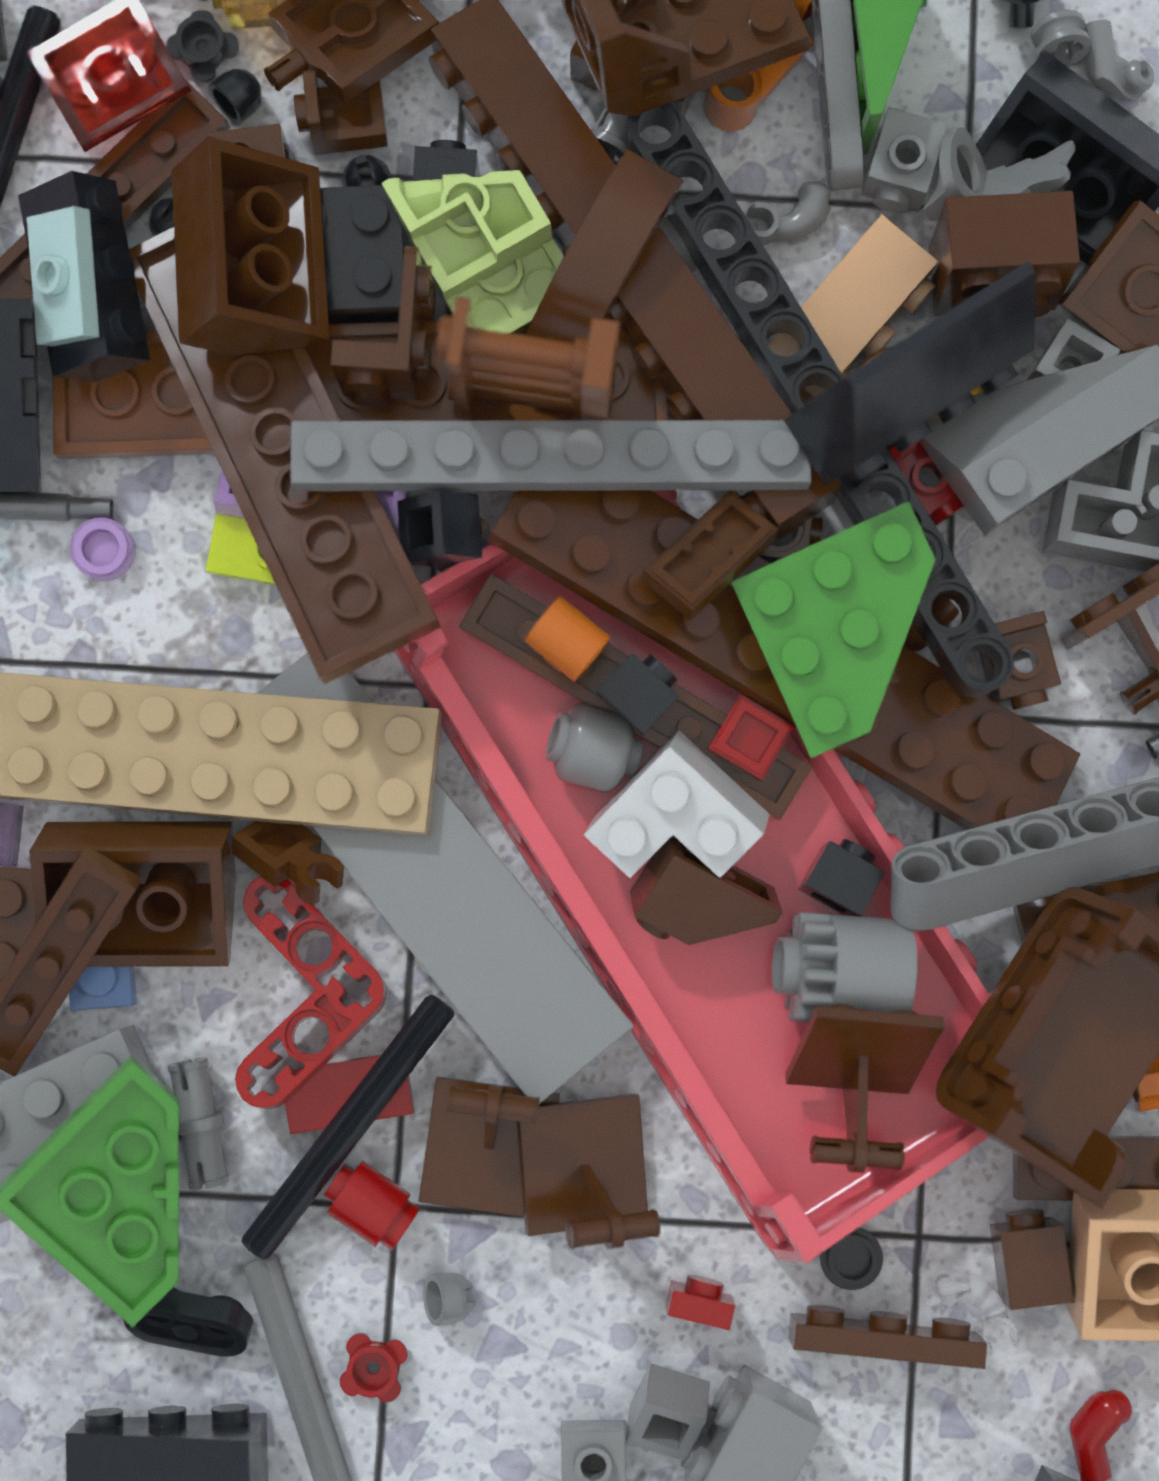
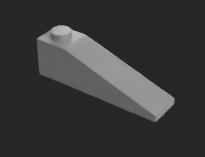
[919,345,1159,536]

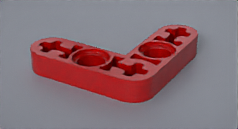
[235,876,387,1109]

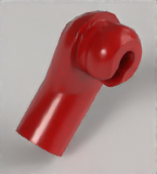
[1069,1389,1132,1481]

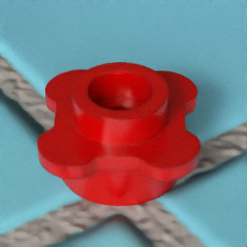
[339,1333,408,1403]

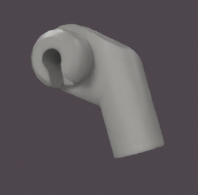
[1085,20,1154,100]

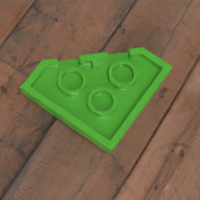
[731,501,936,759]
[0,1055,179,1327]

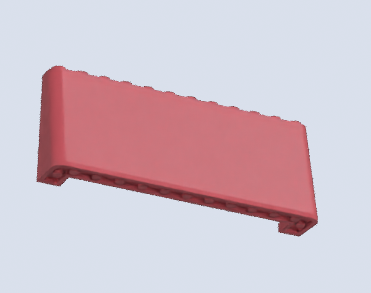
[394,490,992,1263]

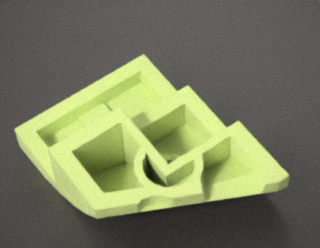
[381,170,564,335]

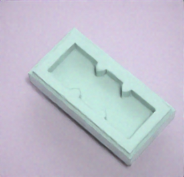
[27,206,99,346]

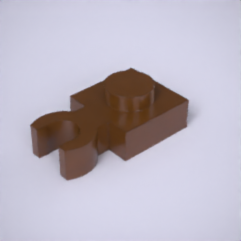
[232,821,344,905]

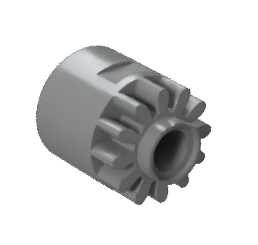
[772,912,917,1022]

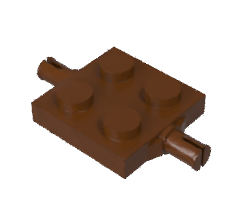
[264,0,439,104]

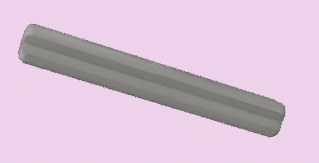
[245,1254,352,1481]

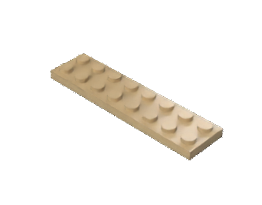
[0,672,442,836]

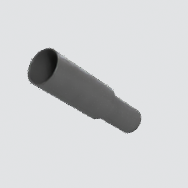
[0,492,114,521]

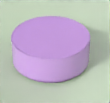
[70,517,135,581]

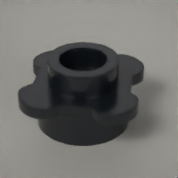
[166,10,239,83]

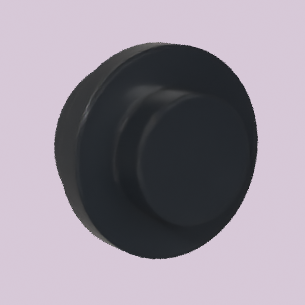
[819,1227,883,1290]

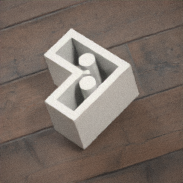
[584,729,770,878]

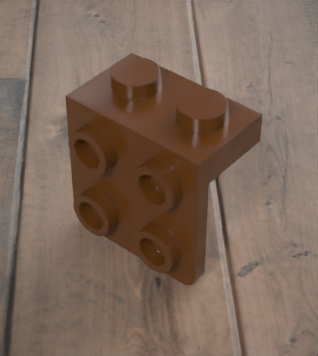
[331,246,436,407]

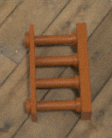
[436,297,619,421]

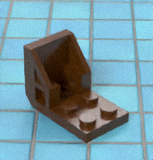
[562,0,810,117]

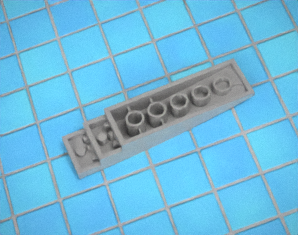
[256,653,634,1104]

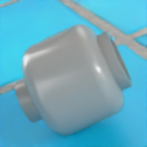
[546,703,643,792]

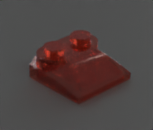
[27,0,192,152]

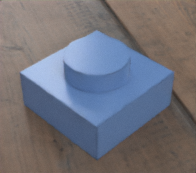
[69,967,137,1011]

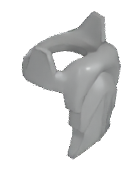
[923,128,1075,221]

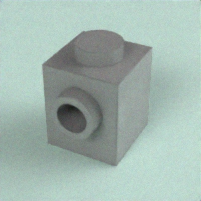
[861,107,948,213]

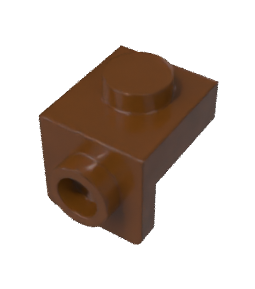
[294,70,388,155]

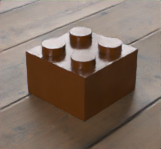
[928,191,1080,318]

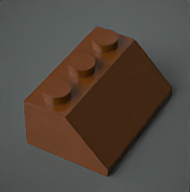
[171,136,329,356]
[29,821,236,967]

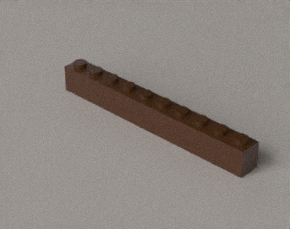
[429,0,842,541]

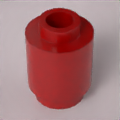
[323,1160,421,1251]

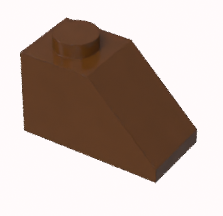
[630,835,783,945]

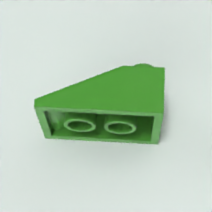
[851,0,927,155]

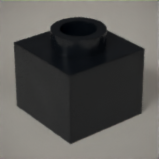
[397,490,482,567]
[597,653,679,736]
[798,839,885,916]

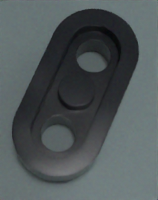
[123,1287,253,1357]

